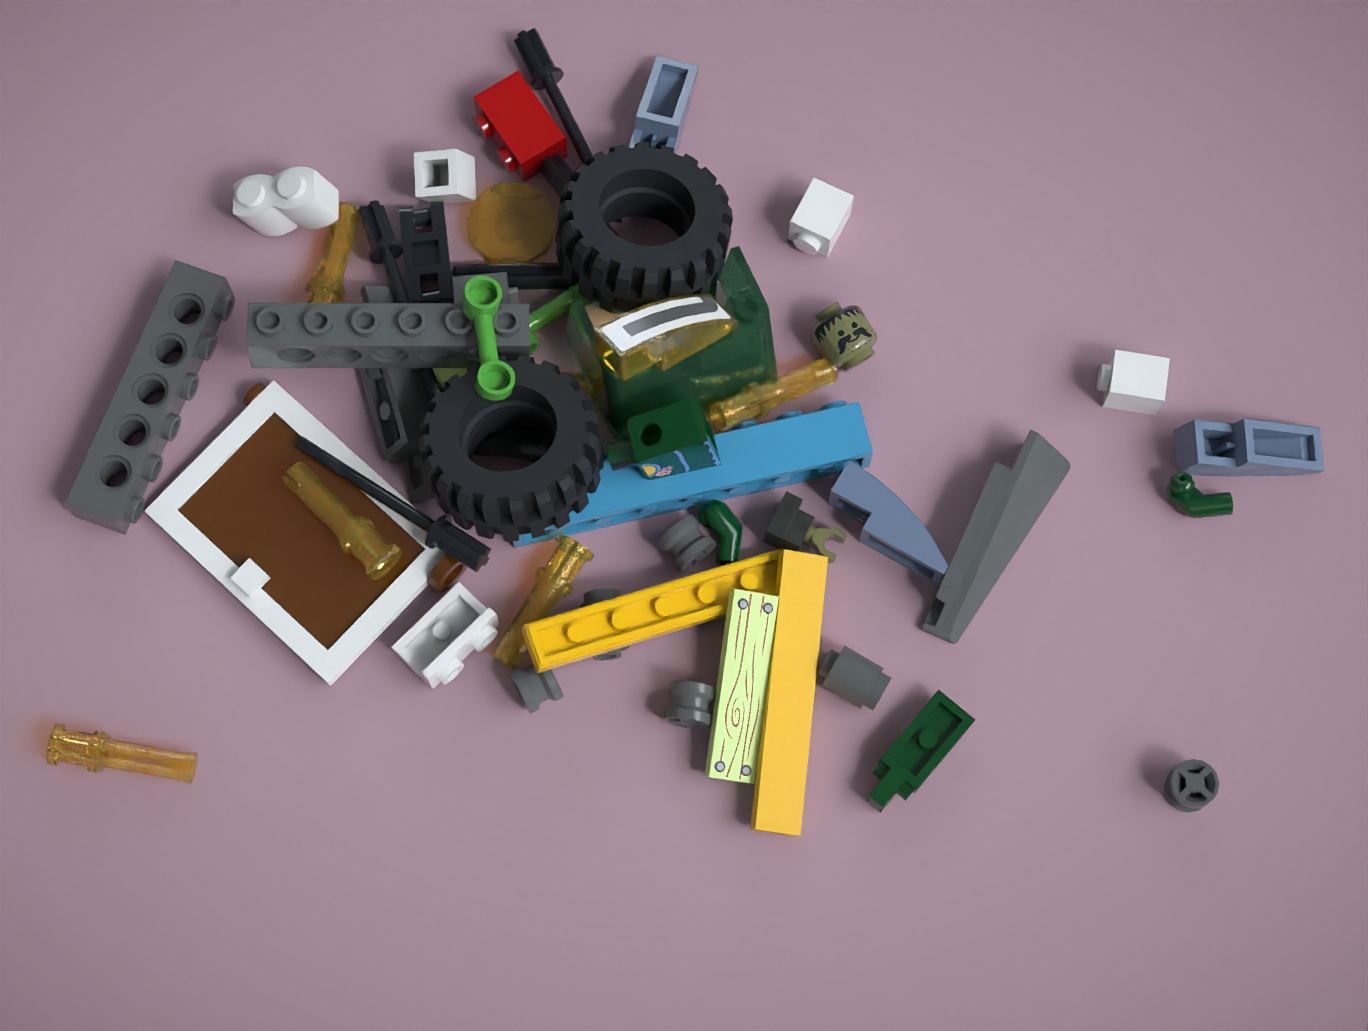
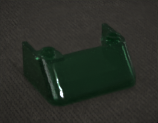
[564,246,778,441]

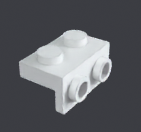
[392,582,499,689]

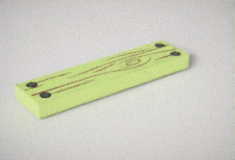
[704,589,779,784]

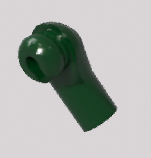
[1166,472,1233,518]
[697,500,743,566]

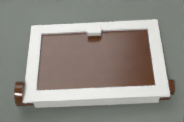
[145,380,467,686]

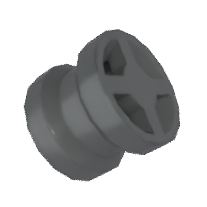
[658,515,716,573]
[509,664,564,714]
[664,680,716,729]
[1164,759,1219,813]

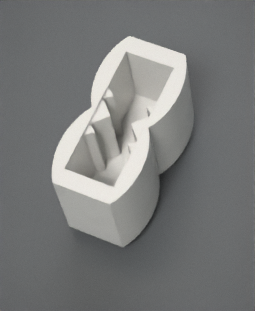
[233,166,339,236]

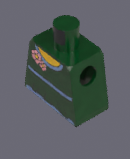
[606,396,721,480]

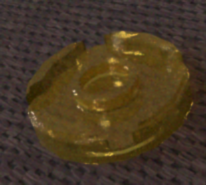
[467,182,556,264]

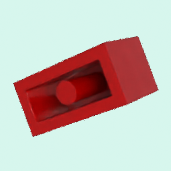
[472,70,568,183]

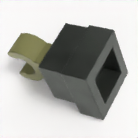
[762,491,847,563]

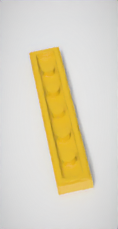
[521,548,783,673]
[750,549,828,837]

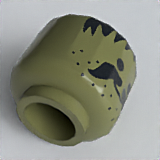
[810,302,877,372]

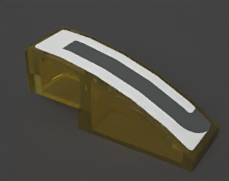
[594,294,738,382]

